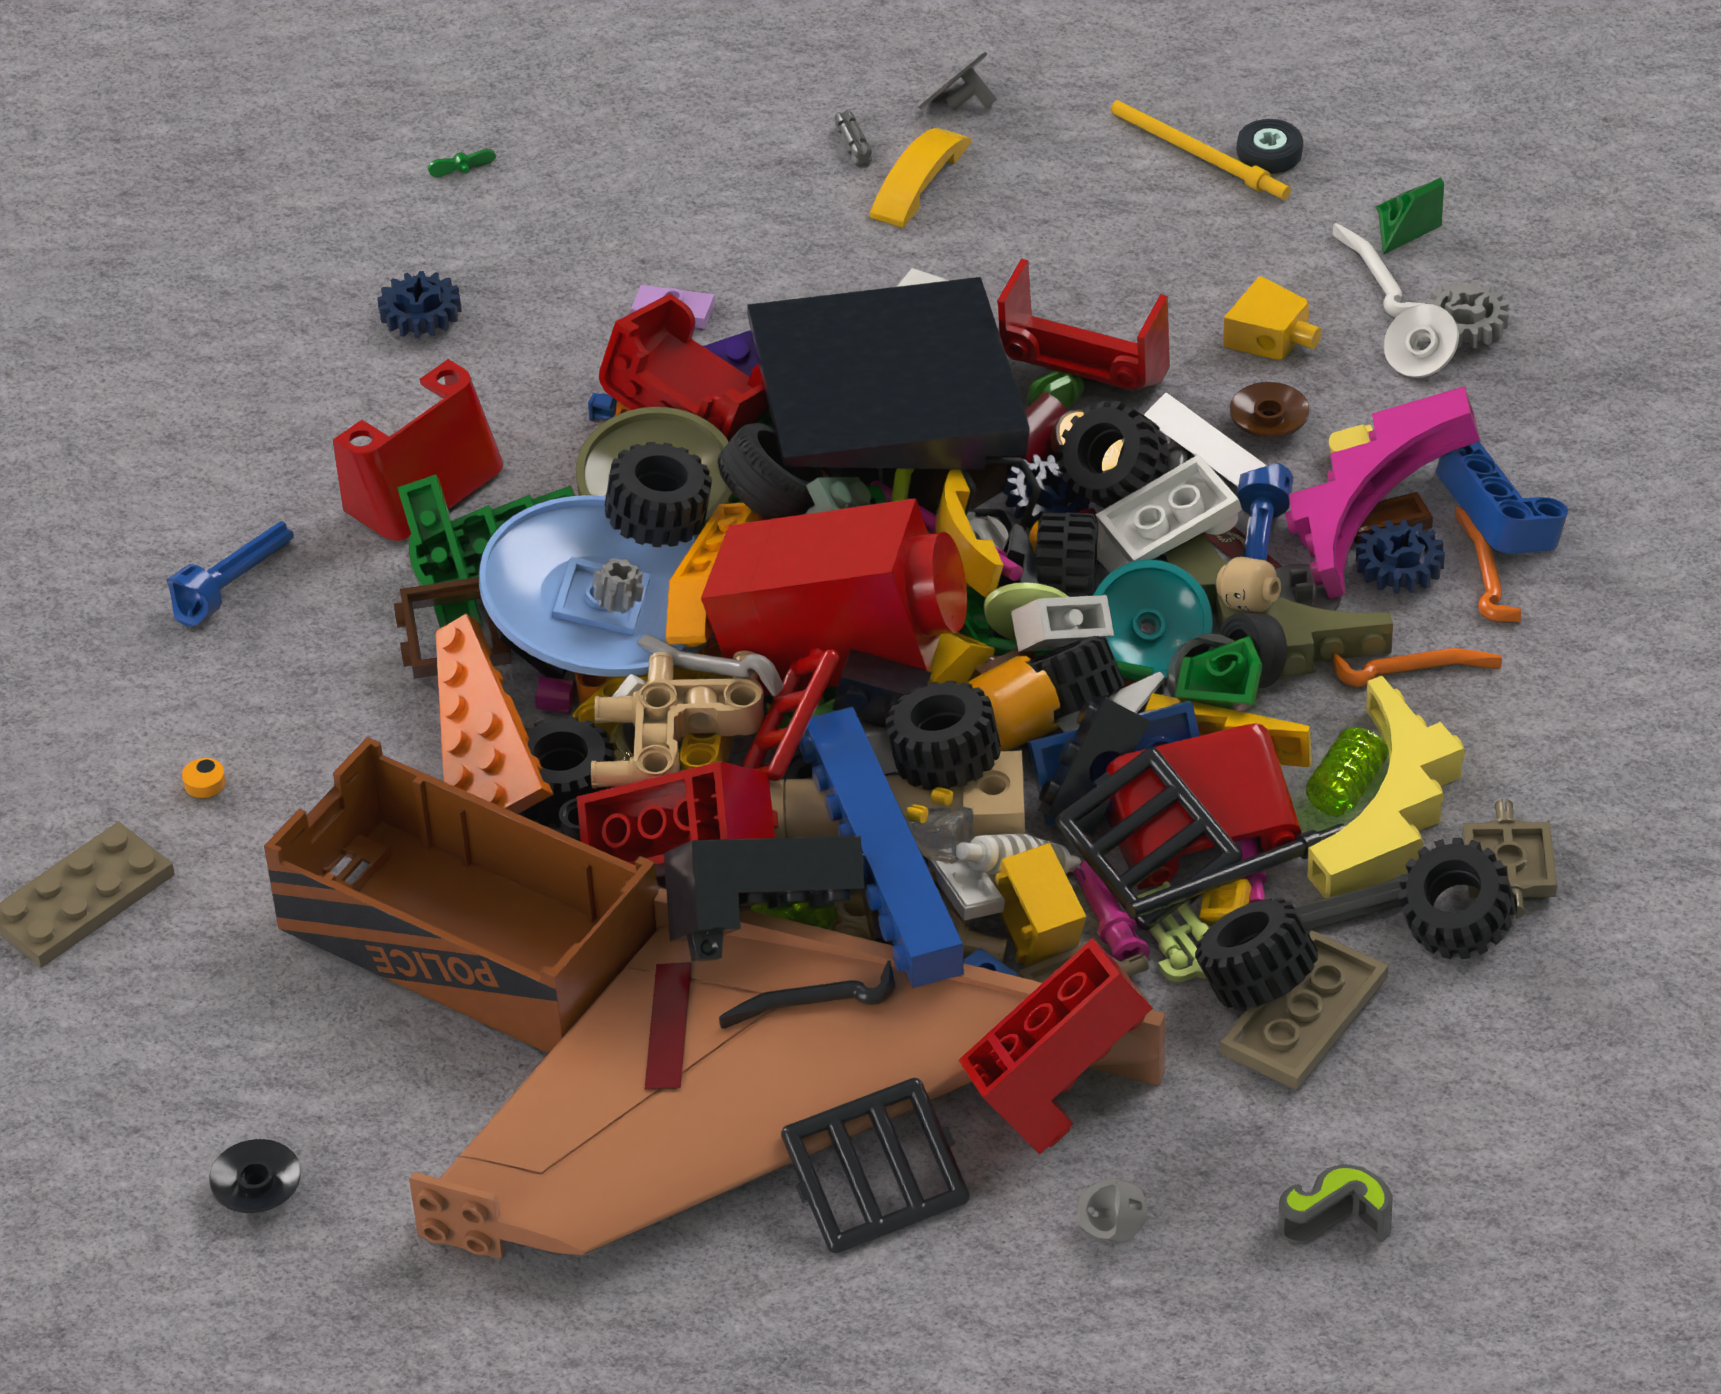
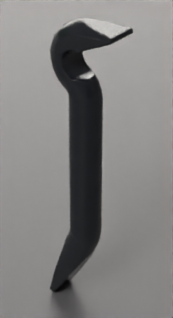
[719,960,895,1029]

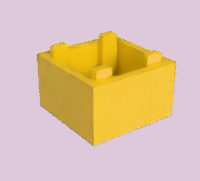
[995,843,1086,968]

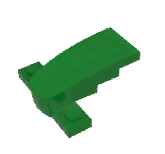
[397,474,576,628]

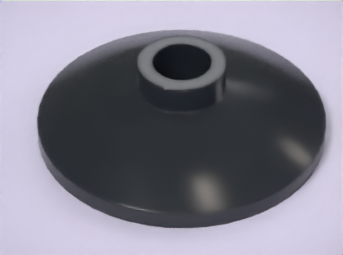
[209,1139,301,1213]

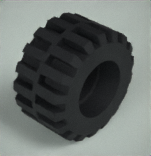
[1057,401,1169,509]
[604,442,712,548]
[1035,512,1098,597]
[1028,636,1125,720]
[886,681,1001,790]
[524,717,615,828]
[1398,838,1515,959]
[1195,898,1318,1010]

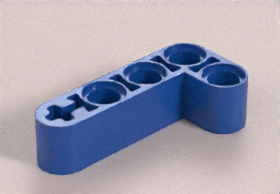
[1436,441,1568,554]

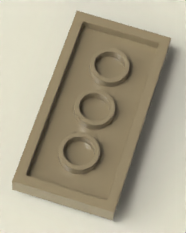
[0,821,175,968]
[1220,930,1389,1090]

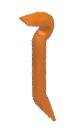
[1455,506,1521,622]
[1332,648,1502,687]

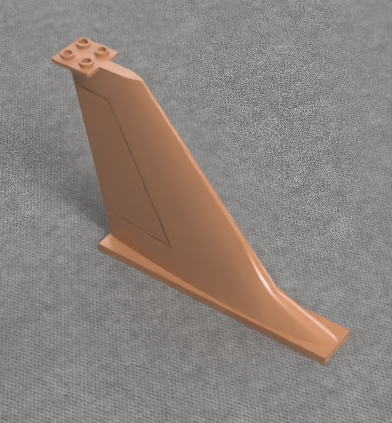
[409,888,1166,1258]

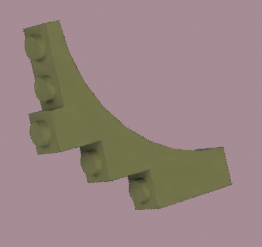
[1160,532,1393,677]

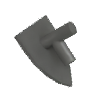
[918,52,997,110]

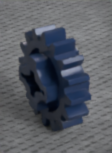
[377,271,462,338]
[1003,455,1090,528]
[1356,519,1445,594]

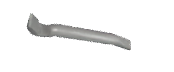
[638,634,784,696]

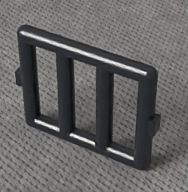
[1055,747,1242,930]
[781,1078,970,1253]

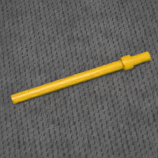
[1111,100,1291,200]

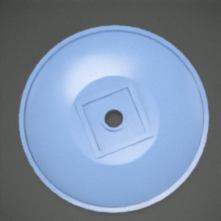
[479,495,715,677]

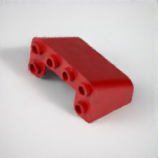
[333,359,504,541]

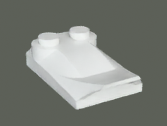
[1096,454,1242,574]

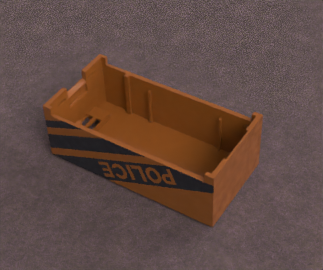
[264,737,658,1053]

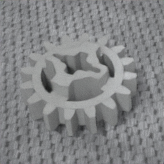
[1425,280,1509,348]

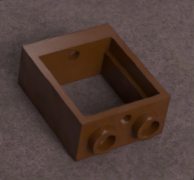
[394,577,512,679]

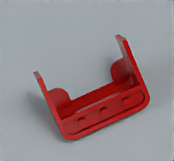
[997,259,1170,390]

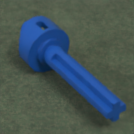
[1237,463,1293,561]
[166,521,294,627]

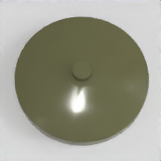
[576,407,735,534]

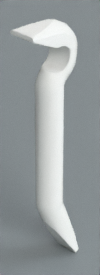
[1333,223,1425,318]

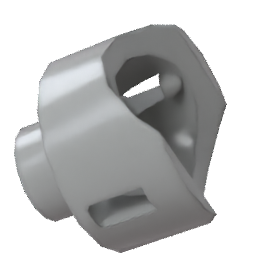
[1076,1178,1148,1243]

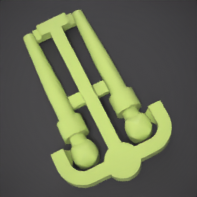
[1137,882,1209,982]

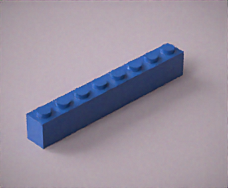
[799,707,964,988]

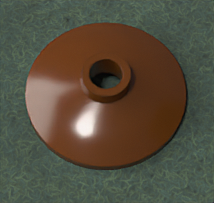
[1230,382,1309,438]

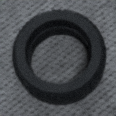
[717,423,824,520]

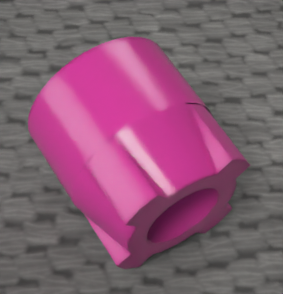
[535,676,574,714]

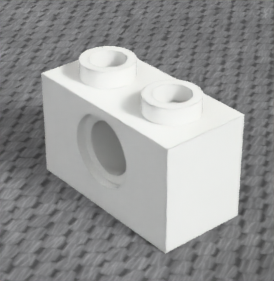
[1011,595,1114,652]

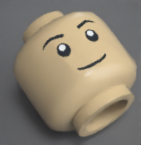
[1216,556,1281,613]

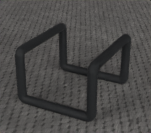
[934,457,1041,535]

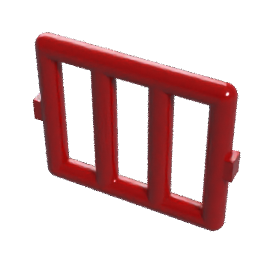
[742,648,839,783]

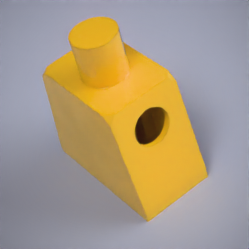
[1223,276,1322,360]

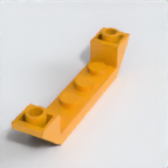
[666,503,767,647]

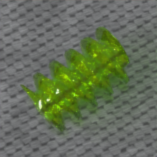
[1306,727,1389,817]

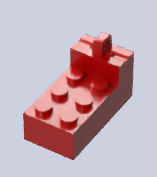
[577,761,779,877]
[958,938,1153,1155]

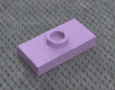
[631,285,715,329]

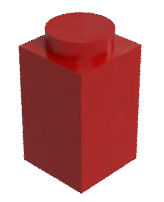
[701,498,967,696]

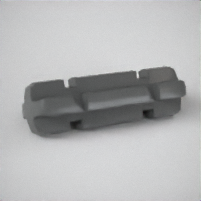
[834,110,872,166]

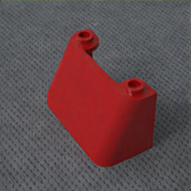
[599,293,769,442]
[1106,723,1302,890]

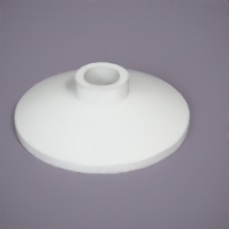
[1384,304,1459,378]

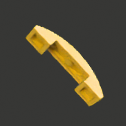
[870,128,971,228]
[936,469,1003,598]

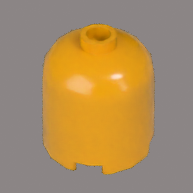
[968,656,1060,751]

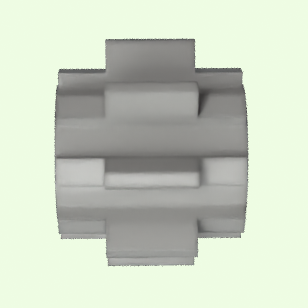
[592,558,644,614]

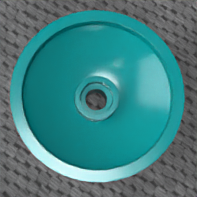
[1093,560,1213,680]

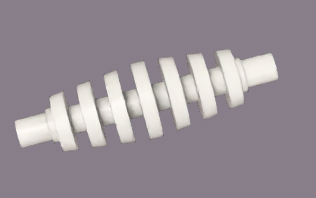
[956,833,1081,876]

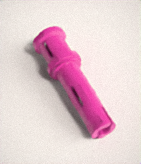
[1073,861,1150,961]

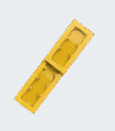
[1145,693,1312,767]

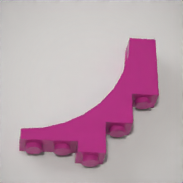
[1285,386,1480,600]

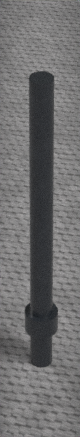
[1126,823,1345,919]

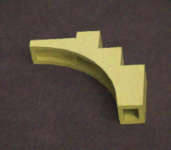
[1307,676,1465,899]

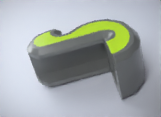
[1278,1164,1393,1244]

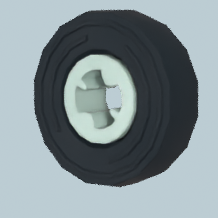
[1236,118,1303,174]

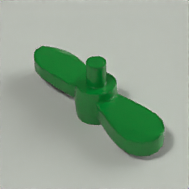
[428,149,496,177]

